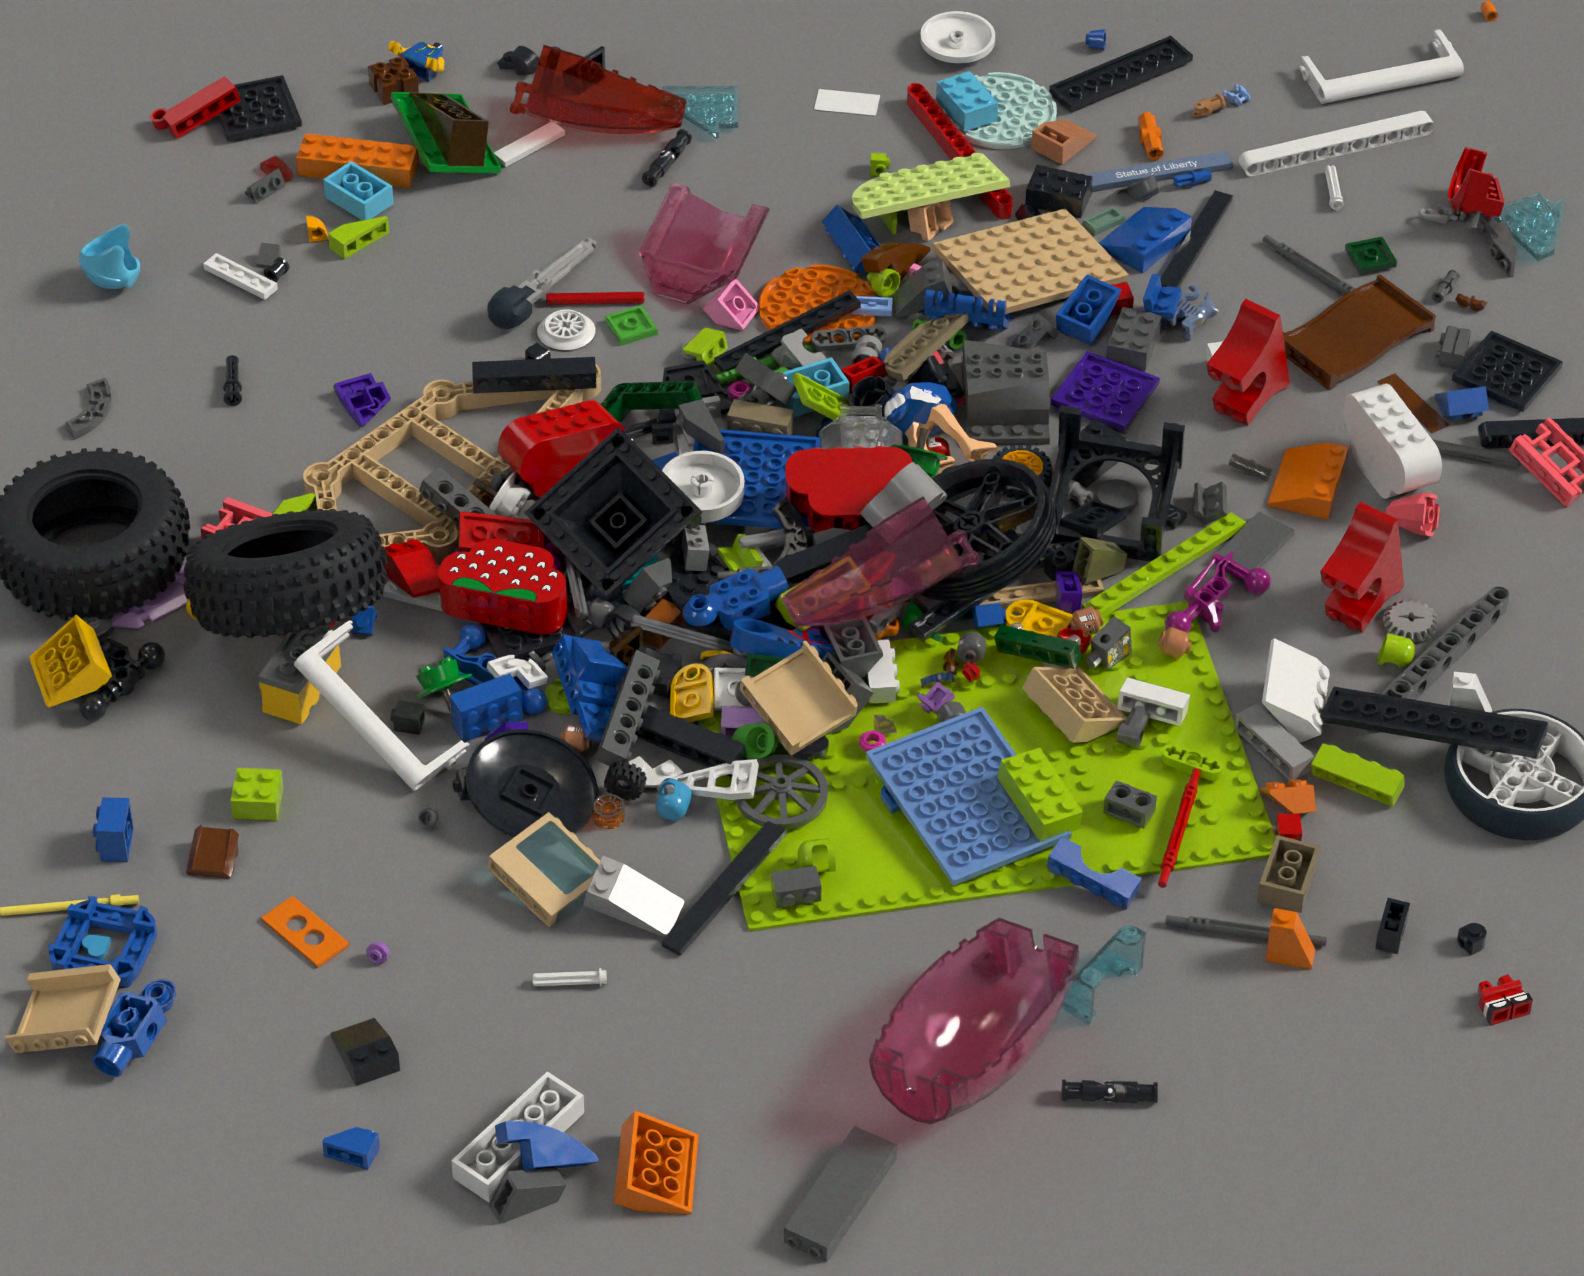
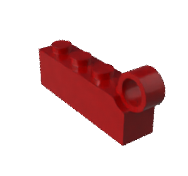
[150,76,241,139]

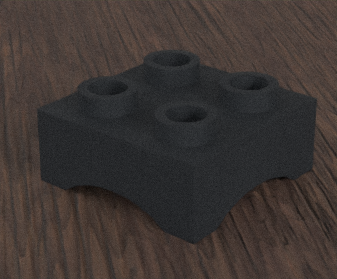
[638,645,682,697]

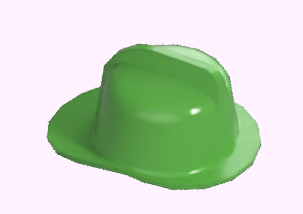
[732,723,781,760]

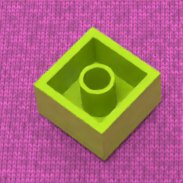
[230,768,284,821]

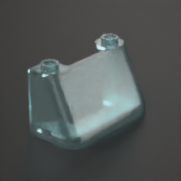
[1056,925,1146,1025]

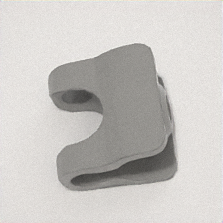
[772,329,827,370]

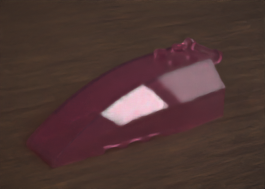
[781,496,980,626]

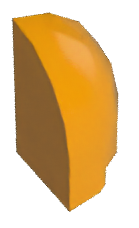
[306,215,329,242]

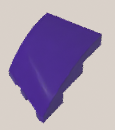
[333,373,391,427]

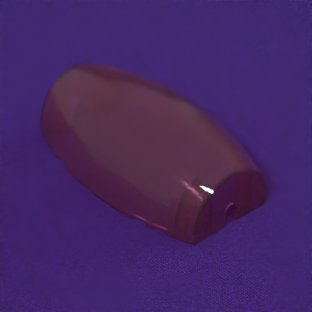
[869,918,1079,1124]

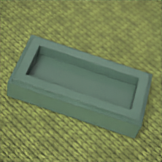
[1082,206,1126,236]

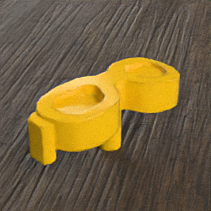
[701,650,732,660]

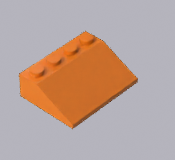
[1267,442,1349,519]
[614,1110,699,1215]

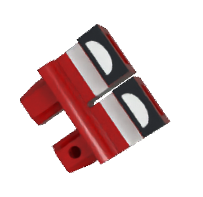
[1477,975,1533,1026]

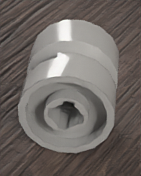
[851,335,882,364]

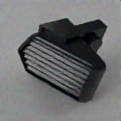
[907,355,964,399]

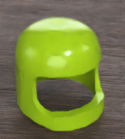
[1376,633,1415,668]
[798,838,836,872]

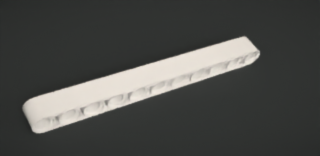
[1238,111,1435,177]

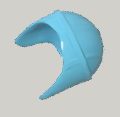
[79,224,140,289]

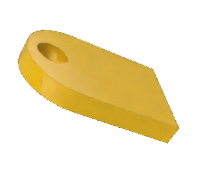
[1005,599,1073,637]
[670,663,714,722]

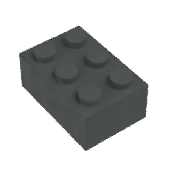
[1107,307,1162,371]

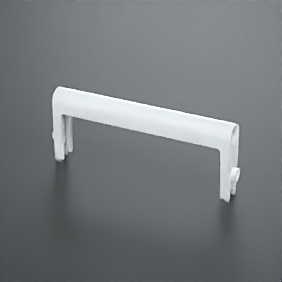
[1299,29,1464,104]
[294,620,470,791]

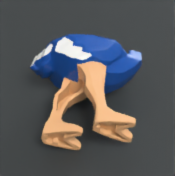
[883,382,998,475]

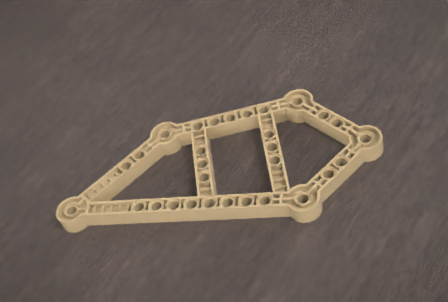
[303,364,601,562]

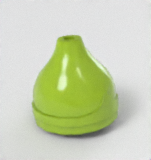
[867,268,900,298]

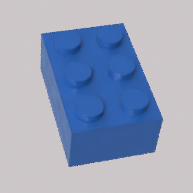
[450,673,523,742]

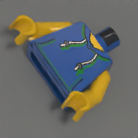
[387,41,445,82]

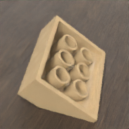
[1022,666,1127,743]

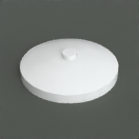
[920,11,995,63]

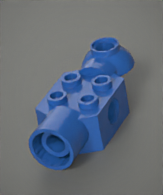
[683,566,789,631]
[92,979,176,1077]

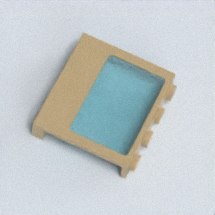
[487,812,600,928]

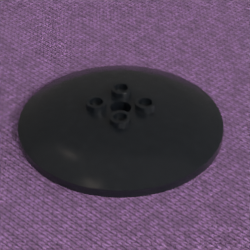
[466,729,598,842]

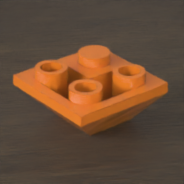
[1260,779,1316,814]

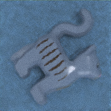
[1161,285,1219,340]

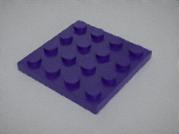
[1051,351,1160,432]

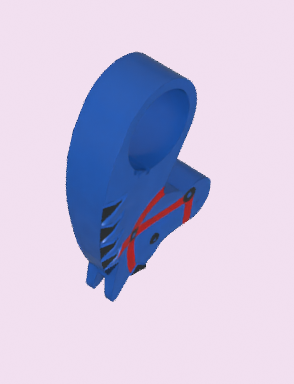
[730,619,835,660]

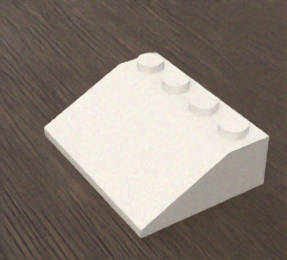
[1262,638,1330,743]

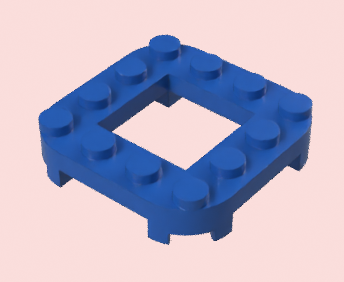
[49,896,157,988]

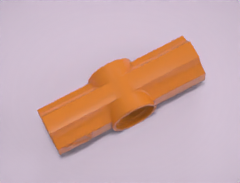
[1138,112,1163,161]

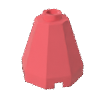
[1386,493,1440,537]

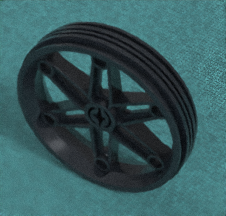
[890,459,1056,601]

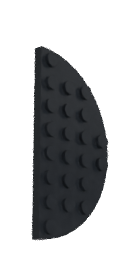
[665,546,797,638]

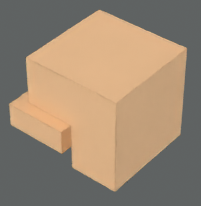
[907,200,954,242]

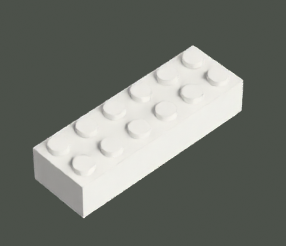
[451,1071,584,1203]

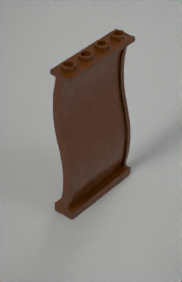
[1283,274,1436,391]

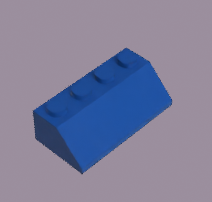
[822,205,880,275]

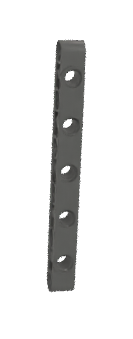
[1367,586,1509,733]

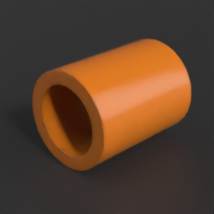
[1480,1,1498,22]

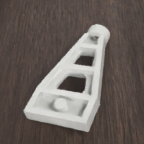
[667,759,759,800]

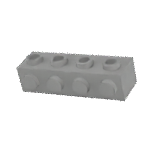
[1235,703,1314,780]

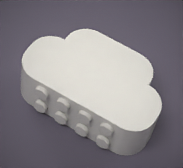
[1343,384,1442,499]

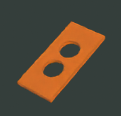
[261,896,350,968]

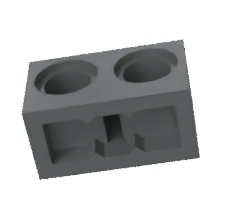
[1103,780,1157,829]

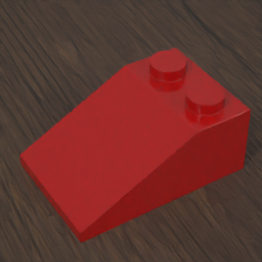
[384,539,439,598]

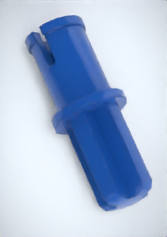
[1173,169,1212,187]

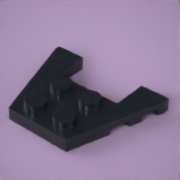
[658,360,733,424]

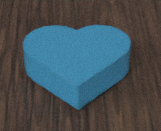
[82,935,111,960]

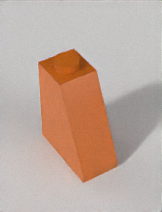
[1266,908,1315,969]

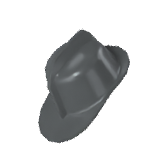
[1115,171,1160,201]

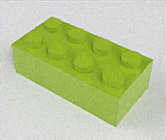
[997,747,1083,842]

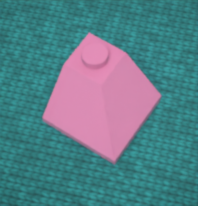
[703,278,759,331]

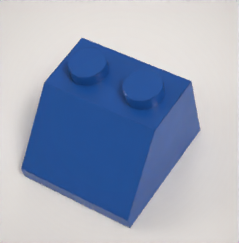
[1434,386,1489,420]

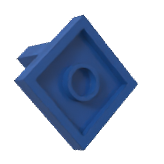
[1143,274,1182,319]

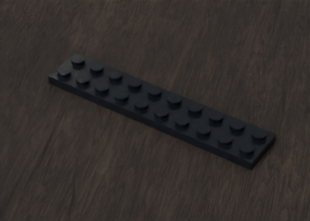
[1320,687,1548,758]

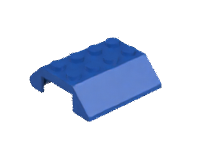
[924,289,1012,331]

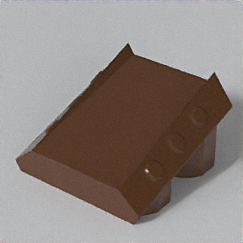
[186,824,239,879]

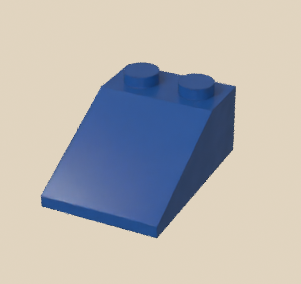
[1056,274,1121,345]

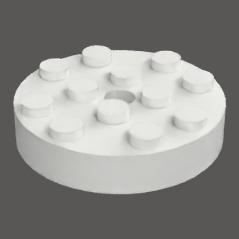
[662,451,744,523]

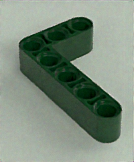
[601,381,702,424]

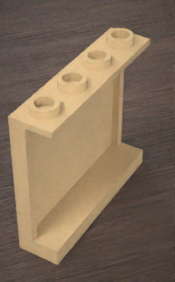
[740,640,858,756]
[5,964,121,1053]

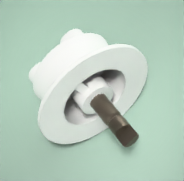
[472,471,531,518]

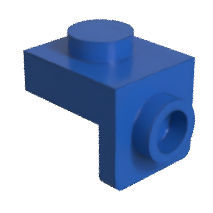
[350,606,378,636]

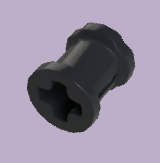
[264,257,290,282]

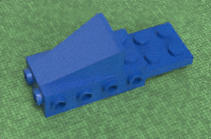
[552,634,628,741]

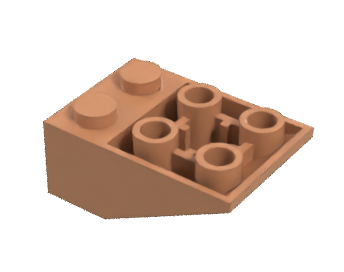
[1031,120,1097,165]

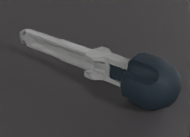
[487,238,597,329]

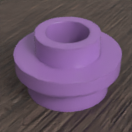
[366,942,389,964]

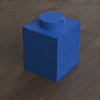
[972,603,1006,630]

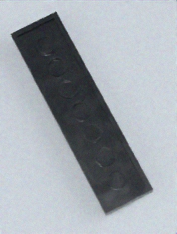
[1049,35,1193,112]

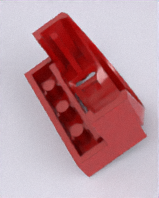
[1447,147,1505,218]

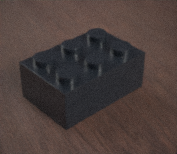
[1025,165,1093,218]

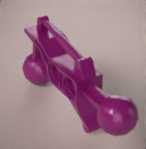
[1164,551,1271,633]

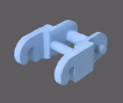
[1222,84,1251,106]

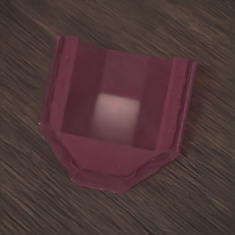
[639,182,770,304]

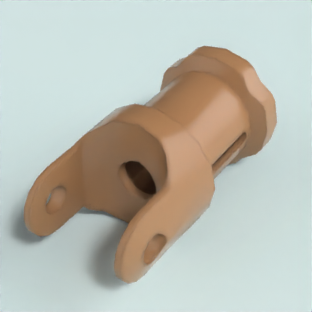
[1192,94,1226,118]

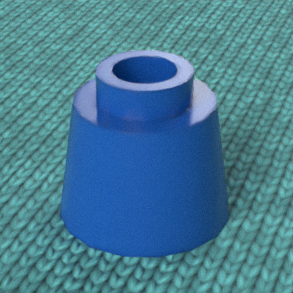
[1086,29,1106,50]

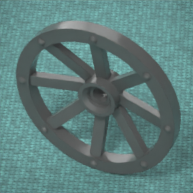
[735,754,828,829]

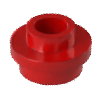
[961,662,981,682]

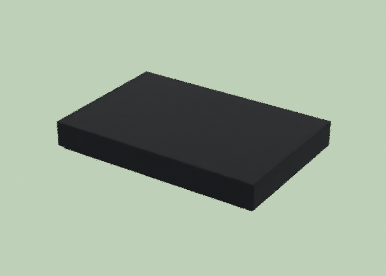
[1060,499,1128,537]

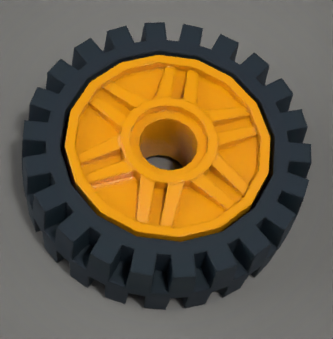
[993,444,1052,500]

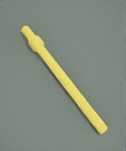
[0,894,139,916]

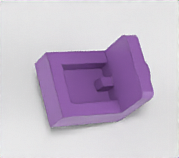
[917,682,955,715]

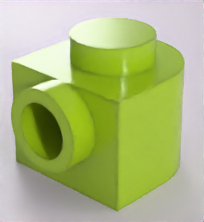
[870,153,890,176]

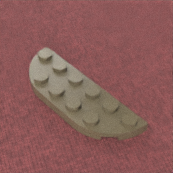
[884,313,969,381]

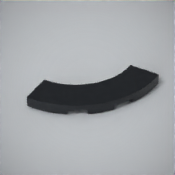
[771,497,807,561]

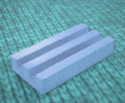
[851,296,893,316]

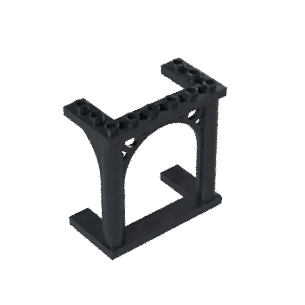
[1049,405,1185,562]

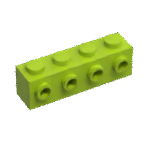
[1311,743,1405,807]

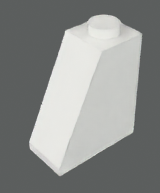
[1448,672,1492,712]

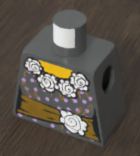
[1086,616,1132,669]

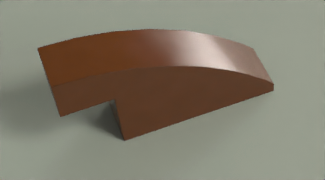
[861,242,931,281]

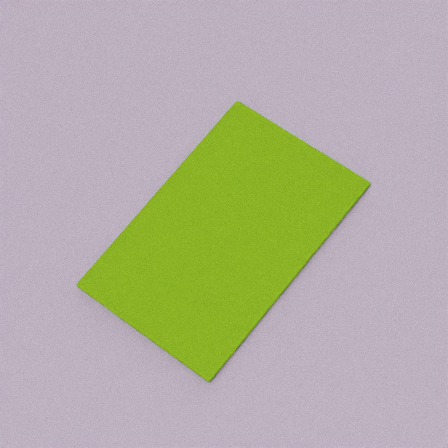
[689,601,1276,931]

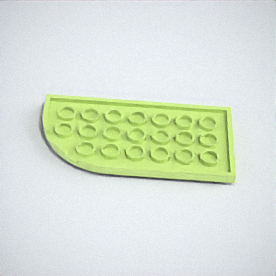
[852,153,1010,219]

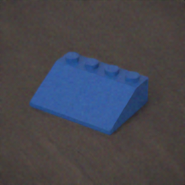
[1099,207,1192,273]

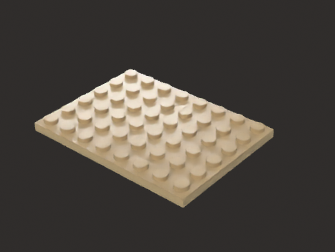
[932,209,1128,314]

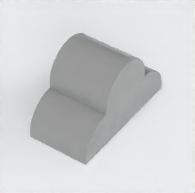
[860,462,947,544]

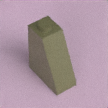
[1072,537,1128,584]

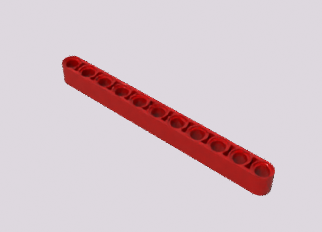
[907,83,1013,219]

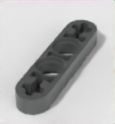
[810,326,887,351]

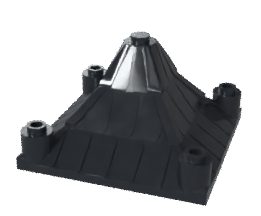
[524,427,702,601]

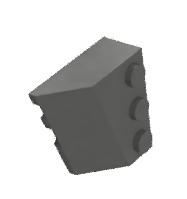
[822,651,874,735]

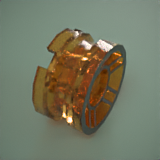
[593,794,625,829]

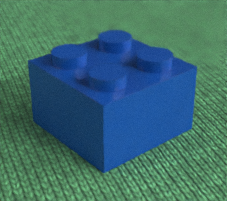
[93,797,134,862]

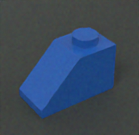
[322,1127,380,1170]

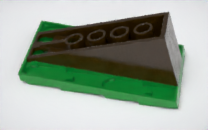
[391,92,501,174]

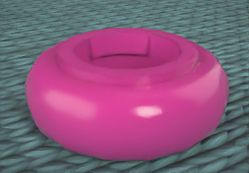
[728,381,751,400]
[859,731,886,752]

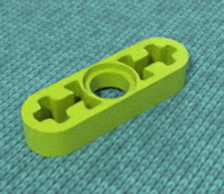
[1161,744,1223,781]

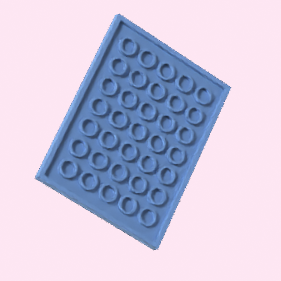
[866,707,1072,886]

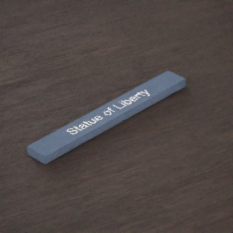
[1085,151,1233,191]

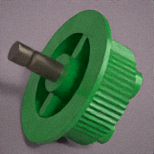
[890,428,948,478]

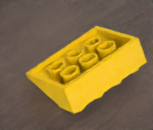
[29,615,112,707]

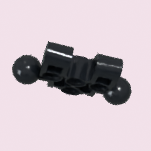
[79,638,166,721]

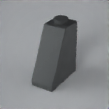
[490,1167,566,1223]

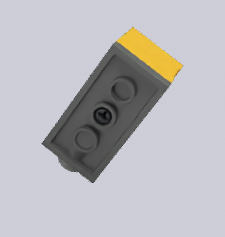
[258,626,341,725]

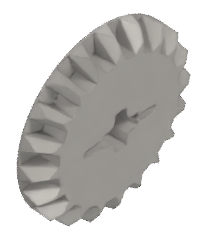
[1382,599,1439,642]

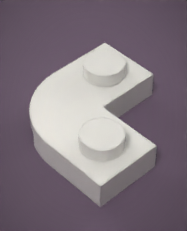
[487,655,548,689]
[629,756,684,791]

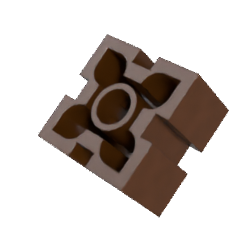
[368,56,419,105]

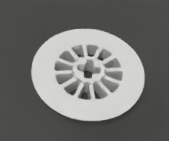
[537,310,595,350]

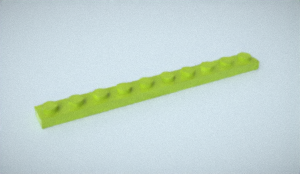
[1082,512,1246,618]

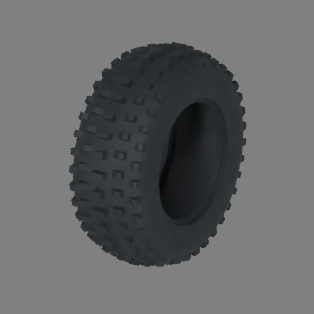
[0,448,190,620]
[183,509,388,638]

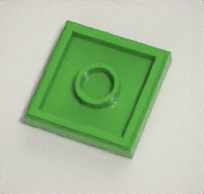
[605,305,658,345]

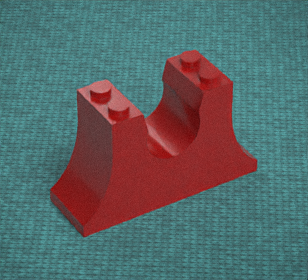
[1207,298,1290,426]
[1320,501,1404,633]

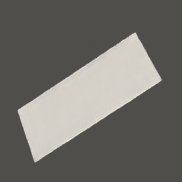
[814,89,880,116]

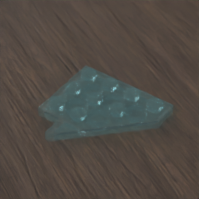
[662,86,738,138]
[1493,192,1566,261]

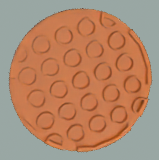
[759,265,877,345]

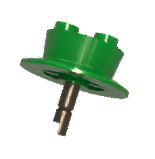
[415,656,473,711]

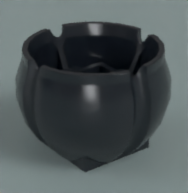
[849,376,895,423]

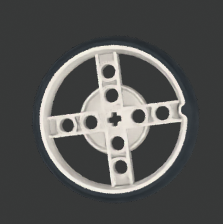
[1444,709,1584,840]

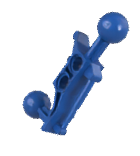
[443,623,548,715]

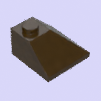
[609,626,643,666]

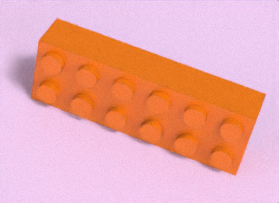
[296,133,419,188]

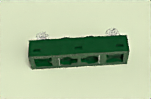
[994,622,1082,669]

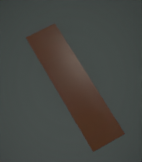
[1377,373,1450,433]

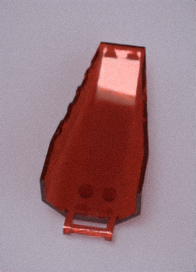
[510,44,687,134]

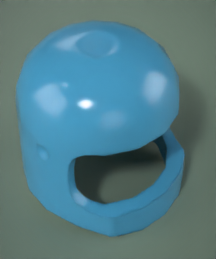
[656,778,692,821]

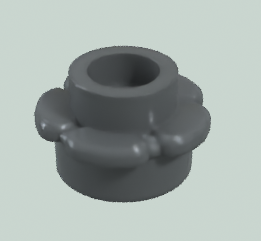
[418,807,439,830]

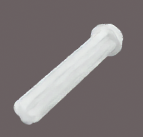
[1325,165,1345,210]
[532,968,607,987]

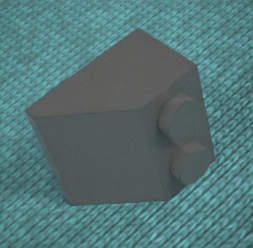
[622,558,672,614]

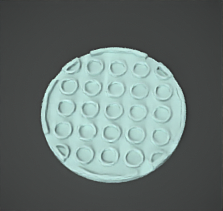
[943,72,1057,149]

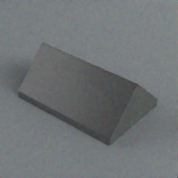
[824,616,883,678]

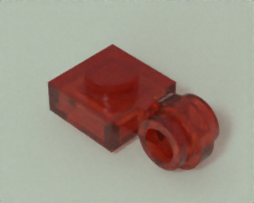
[260,155,293,182]

